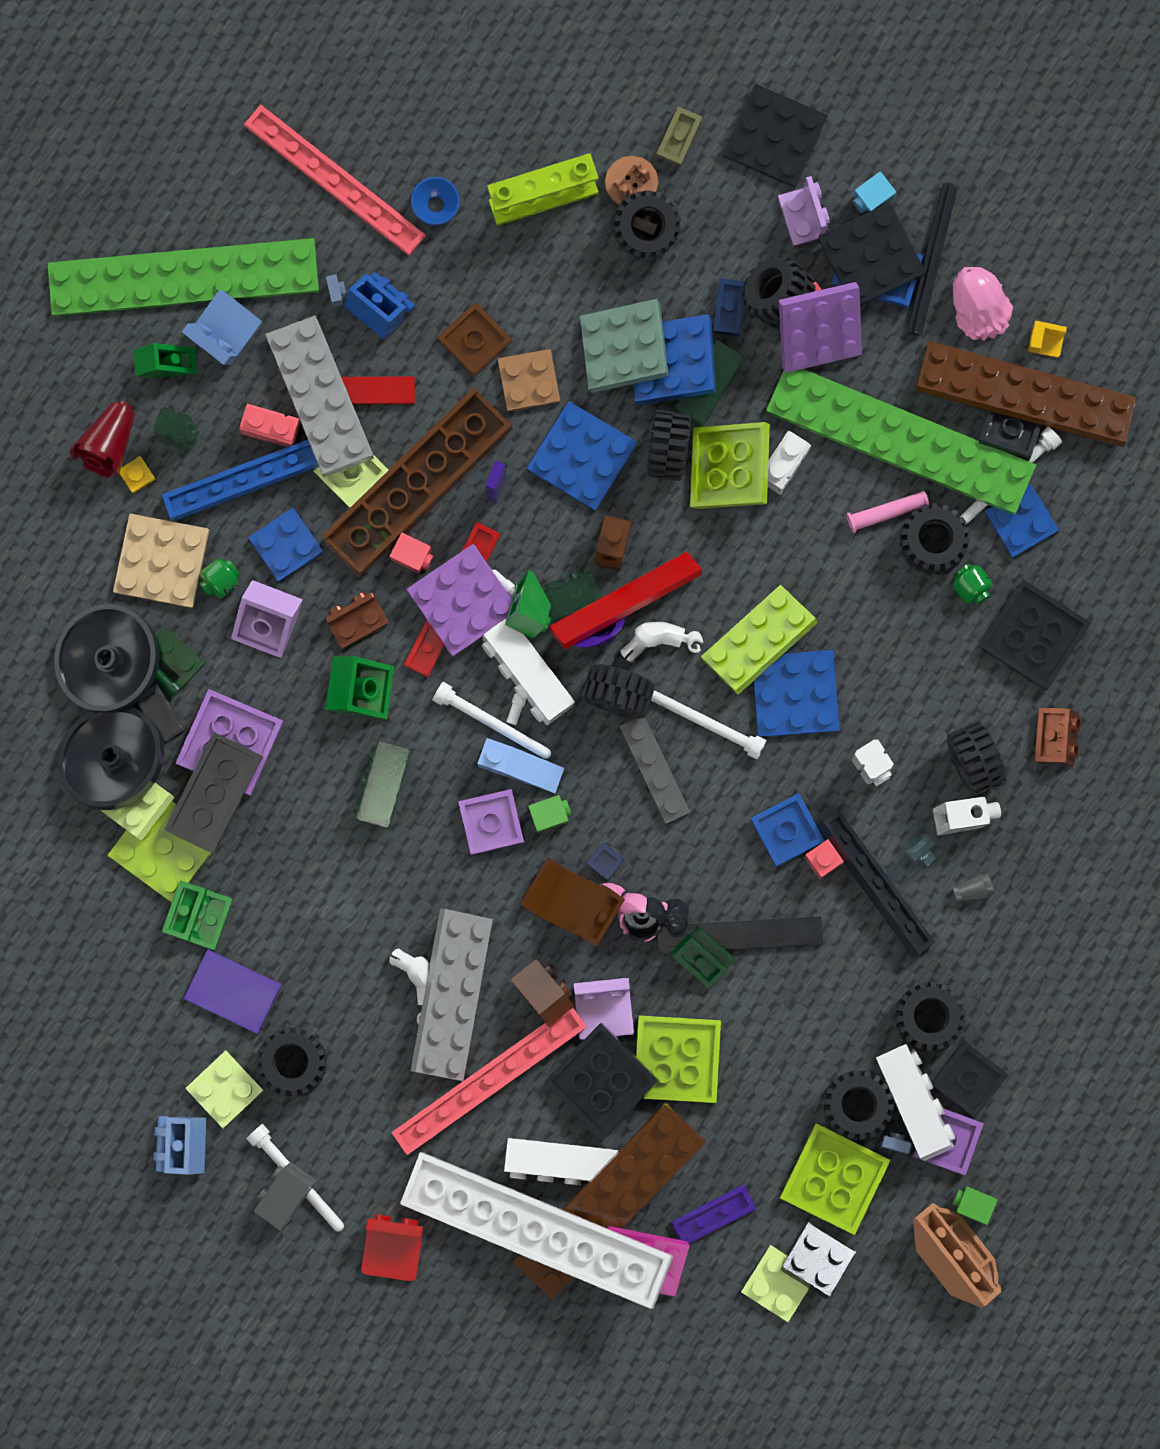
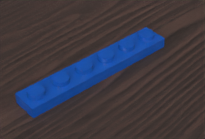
[162,440,319,522]

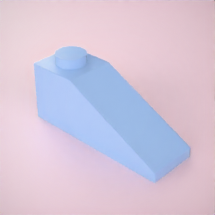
[478,738,564,794]

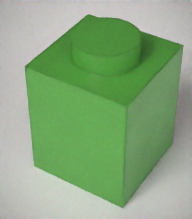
[528,795,572,834]
[952,1186,998,1225]

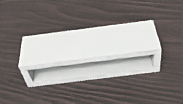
[482,618,575,725]
[876,1044,956,1161]
[504,1138,618,1185]

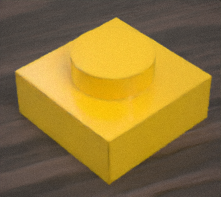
[120,456,156,494]

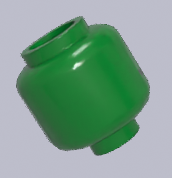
[199,558,240,599]
[952,564,993,605]

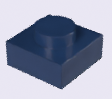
[586,842,624,881]

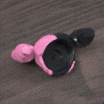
[600,883,689,941]

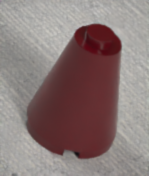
[70,401,135,478]

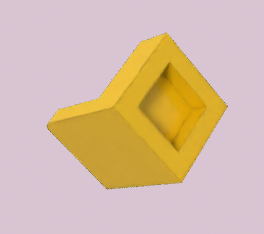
[1028,321,1067,358]

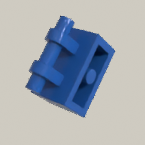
[344,272,416,339]

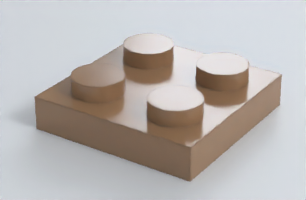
[498,349,560,412]

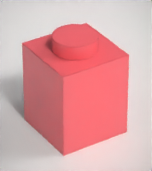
[390,533,434,574]
[804,840,844,879]

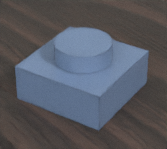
[326,274,347,308]
[880,1132,911,1154]

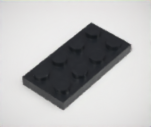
[164,732,263,854]

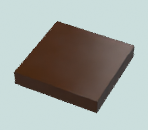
[437,302,513,377]

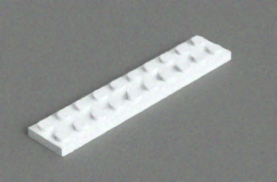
[400,1152,673,1309]

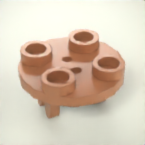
[605,156,658,205]

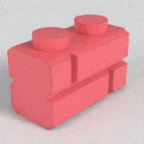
[240,404,301,447]

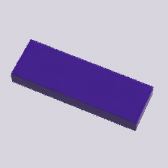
[485,461,507,504]
[671,1184,757,1244]

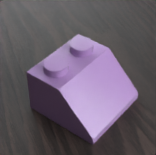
[231,580,303,658]

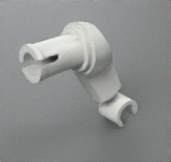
[620,622,703,662]
[389,949,430,1025]

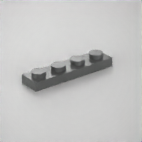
[619,718,690,824]

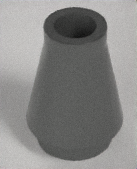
[953,873,995,903]

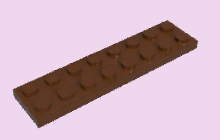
[915,341,1136,447]
[513,1103,706,1300]

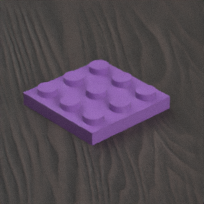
[779,282,862,373]
[406,544,512,657]
[176,689,284,796]

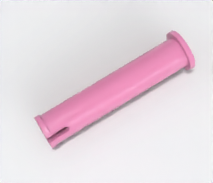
[846,491,929,534]

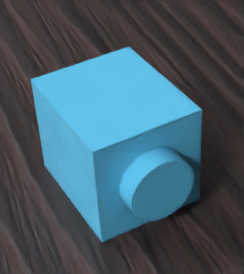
[853,171,897,214]

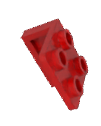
[361,1214,424,1281]

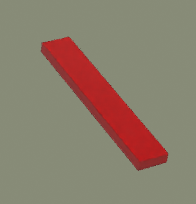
[404,522,501,678]
[550,552,702,649]

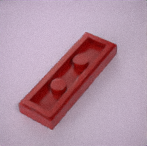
[341,376,415,405]

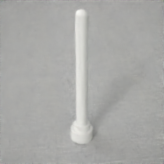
[960,427,1062,524]
[432,682,551,759]
[651,690,767,759]
[246,1124,344,1231]

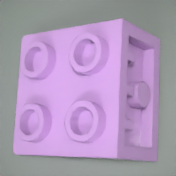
[778,176,830,247]
[574,978,634,1040]

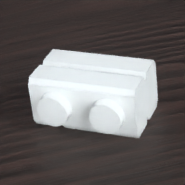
[768,431,811,495]
[852,740,893,786]

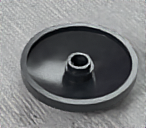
[54,604,160,713]
[58,707,164,810]

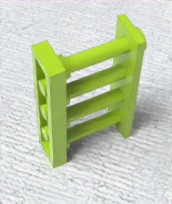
[487,153,599,226]

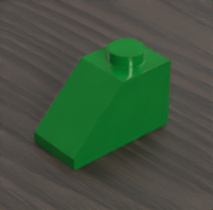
[133,343,198,378]
[505,570,551,639]

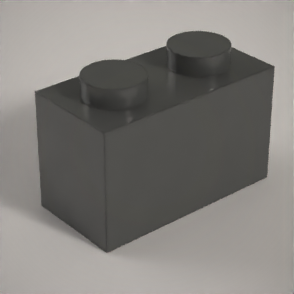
[254,1162,317,1231]

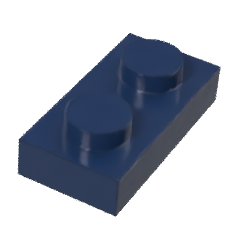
[713,278,746,336]

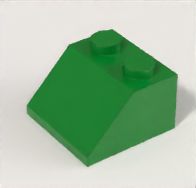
[325,656,394,720]

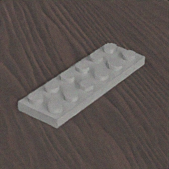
[266,315,374,478]
[411,909,493,1081]

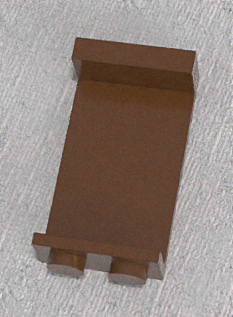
[520,858,625,946]

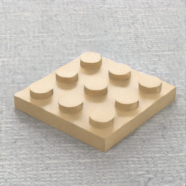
[113,514,210,608]

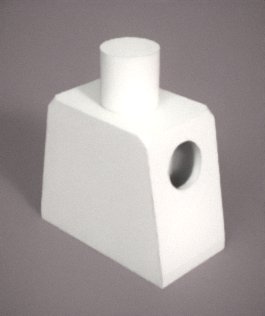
[933,797,1001,835]

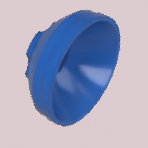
[411,177,460,226]

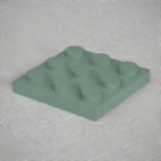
[580,299,669,393]

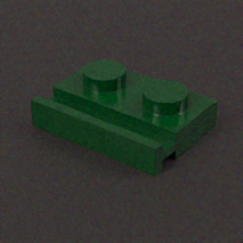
[670,924,737,989]

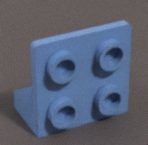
[182,290,262,365]

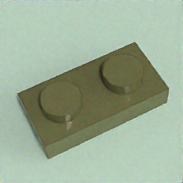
[656,106,702,167]

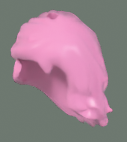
[953,267,1013,341]

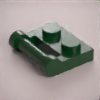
[155,627,205,699]

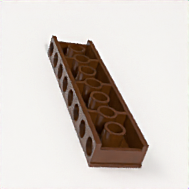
[322,388,513,578]

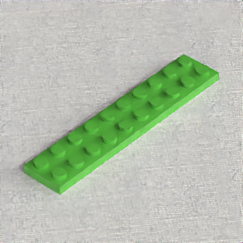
[48,238,319,317]
[766,369,1036,516]

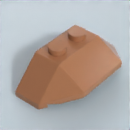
[913,1203,1001,1308]

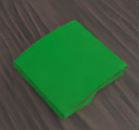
[162,880,233,951]

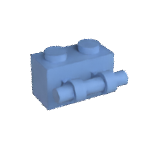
[153,1116,206,1175]

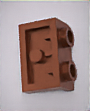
[325,592,389,650]
[1035,708,1081,766]

